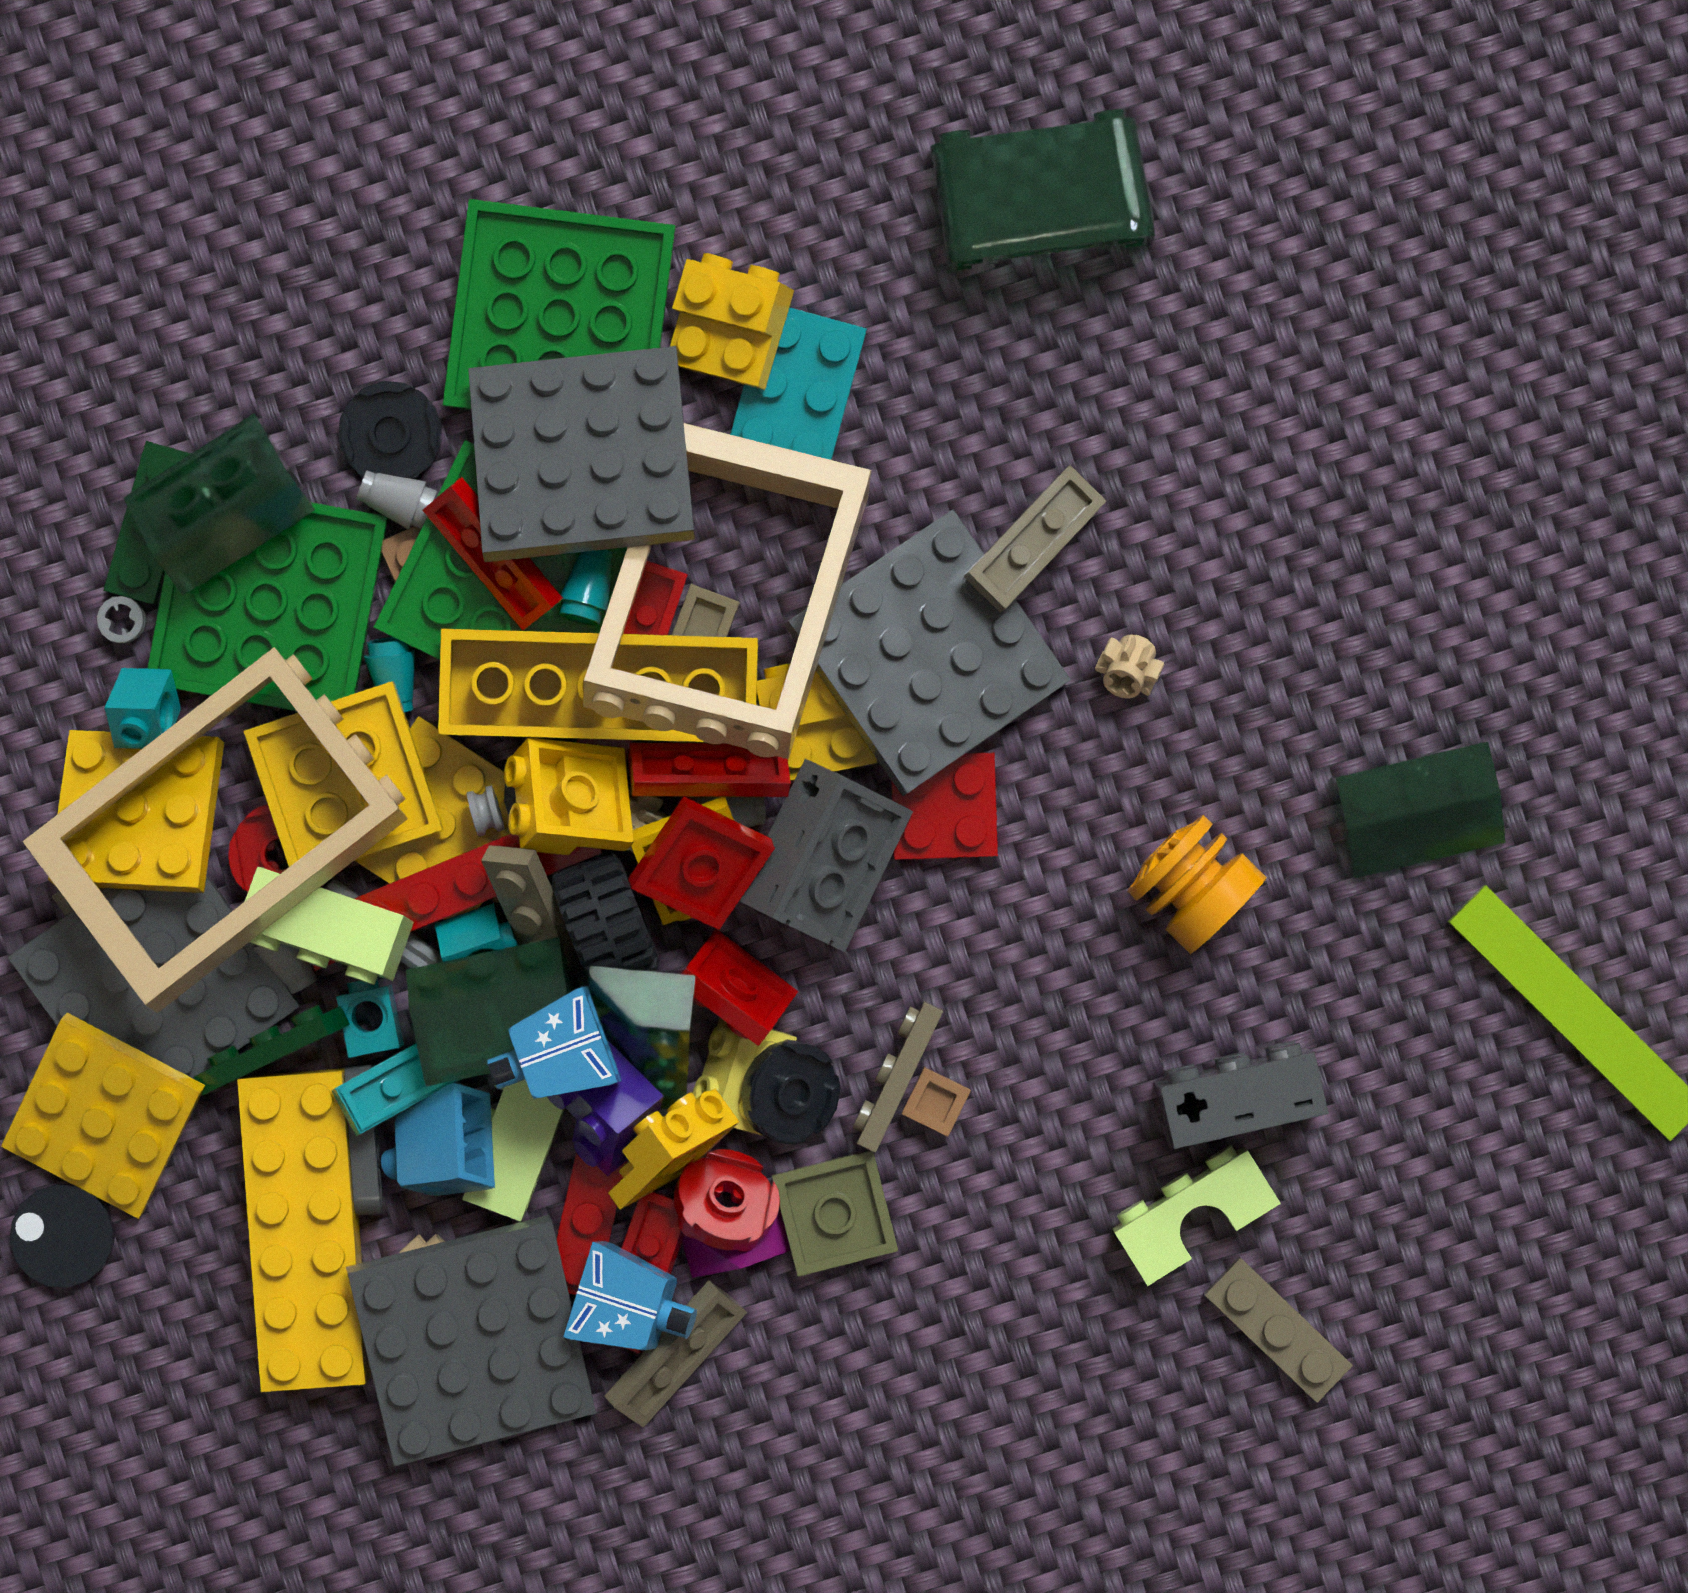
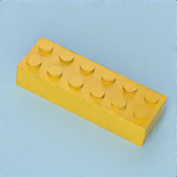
[438,629,758,742]
[237,1068,371,1392]

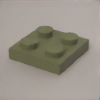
[772,1150,898,1277]

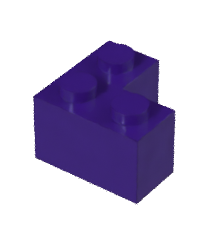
[547,1040,664,1177]

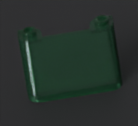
[930,109,1156,273]

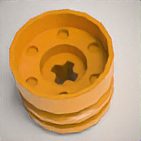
[1127,815,1267,954]

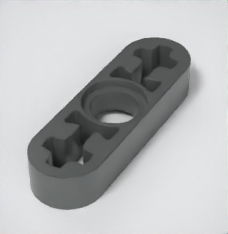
[345,1064,384,1216]

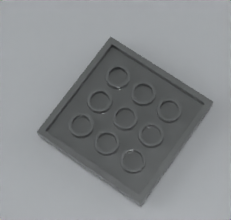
[468,346,695,562]
[784,509,1071,796]
[7,874,300,1079]
[346,1215,596,1466]

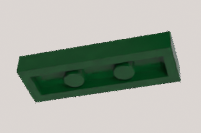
[104,441,198,605]
[193,1005,350,1095]

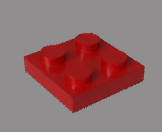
[891,752,998,860]
[628,797,775,930]
[675,929,798,1046]

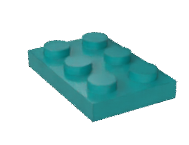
[730,307,867,460]

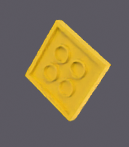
[244,681,444,867]
[354,716,511,920]
[48,730,224,893]
[1,1013,206,1219]

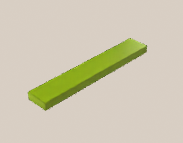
[1447,885,1688,1141]

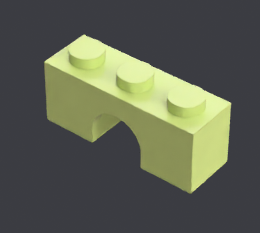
[1112,1145,1281,1286]

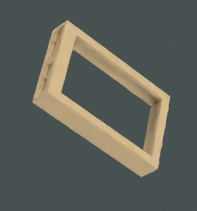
[583,423,871,759]
[22,647,408,1013]

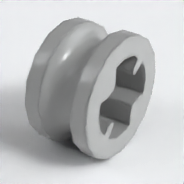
[97,596,147,644]
[466,785,504,837]

